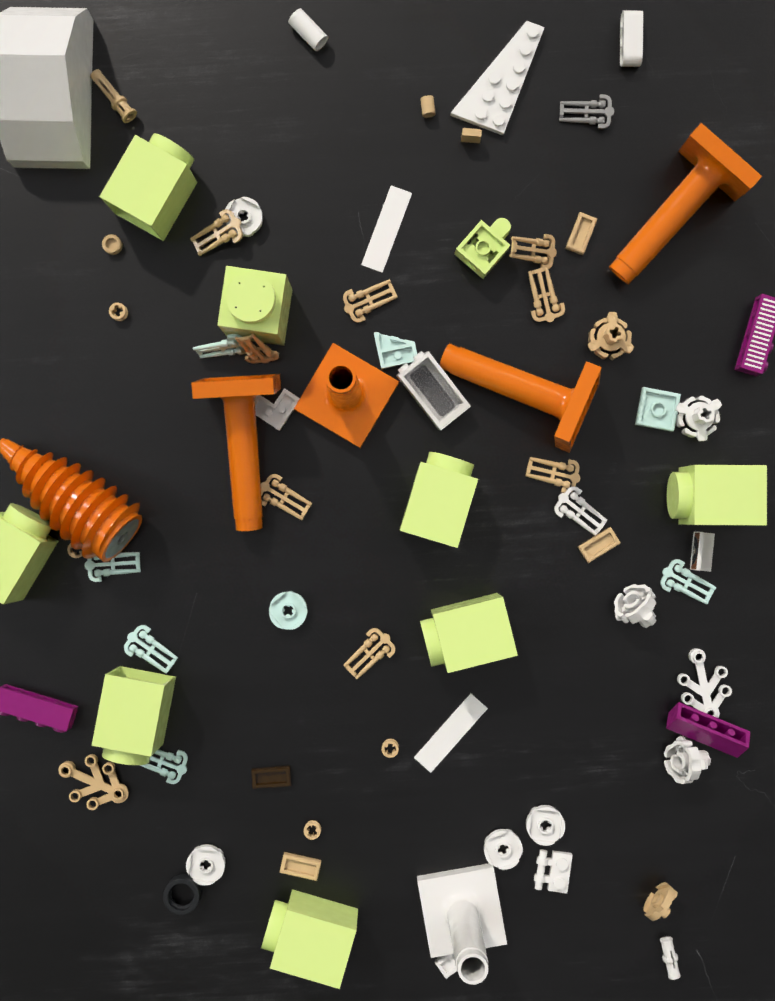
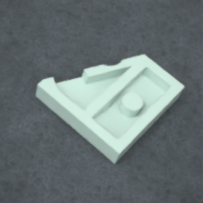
[374,332,417,370]

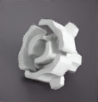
[675,396,722,441]
[614,584,657,628]
[664,736,711,784]

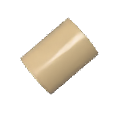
[420,95,436,118]

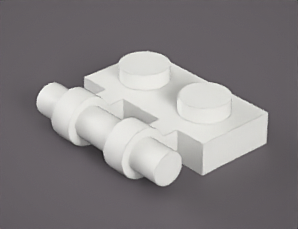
[534,849,573,893]

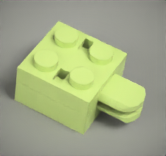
[454,218,511,279]

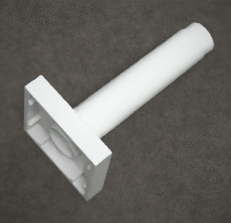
[417,863,507,985]

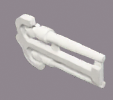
[554,486,607,536]

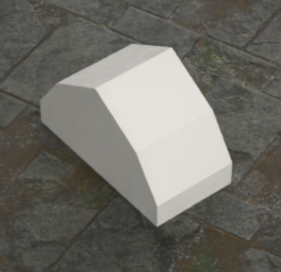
[0,7,93,169]

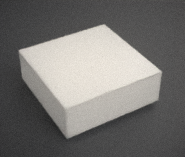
[435,954,457,979]

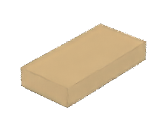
[565,212,597,256]
[578,527,621,563]
[280,852,322,881]

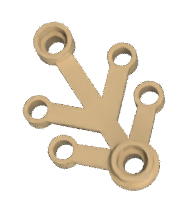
[58,754,129,810]

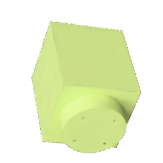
[99,133,197,241]
[217,266,292,346]
[399,452,478,548]
[667,465,767,525]
[0,503,58,604]
[420,593,518,673]
[92,666,176,765]
[261,889,358,989]

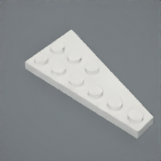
[450,21,544,136]

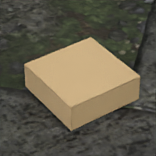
[461,128,482,143]

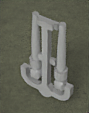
[559,94,614,129]

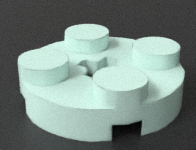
[269,591,308,630]

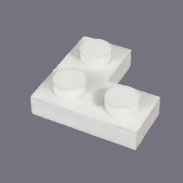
[255,388,300,431]

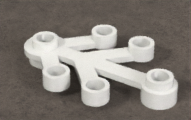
[677,648,732,718]

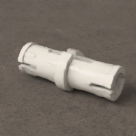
[660,936,681,980]

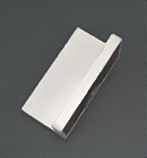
[690,532,715,572]

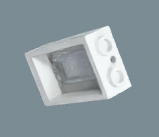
[396,351,471,430]

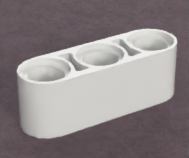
[620,10,643,67]

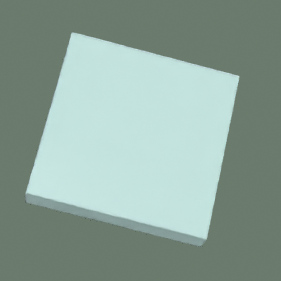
[635,387,681,432]

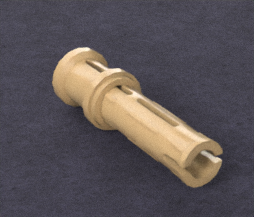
[90,69,137,123]

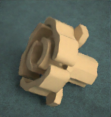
[588,312,634,360]

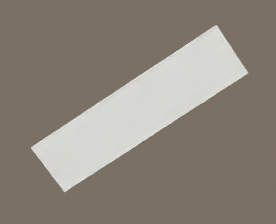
[361,186,412,273]
[414,693,488,773]

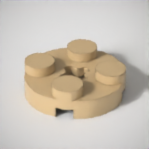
[643,882,678,921]

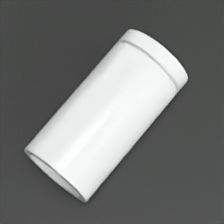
[288,8,328,51]

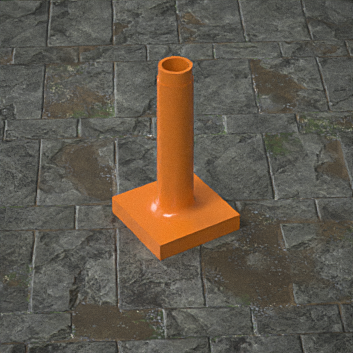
[609,123,762,284]
[294,343,399,449]
[440,344,602,453]
[191,374,281,531]

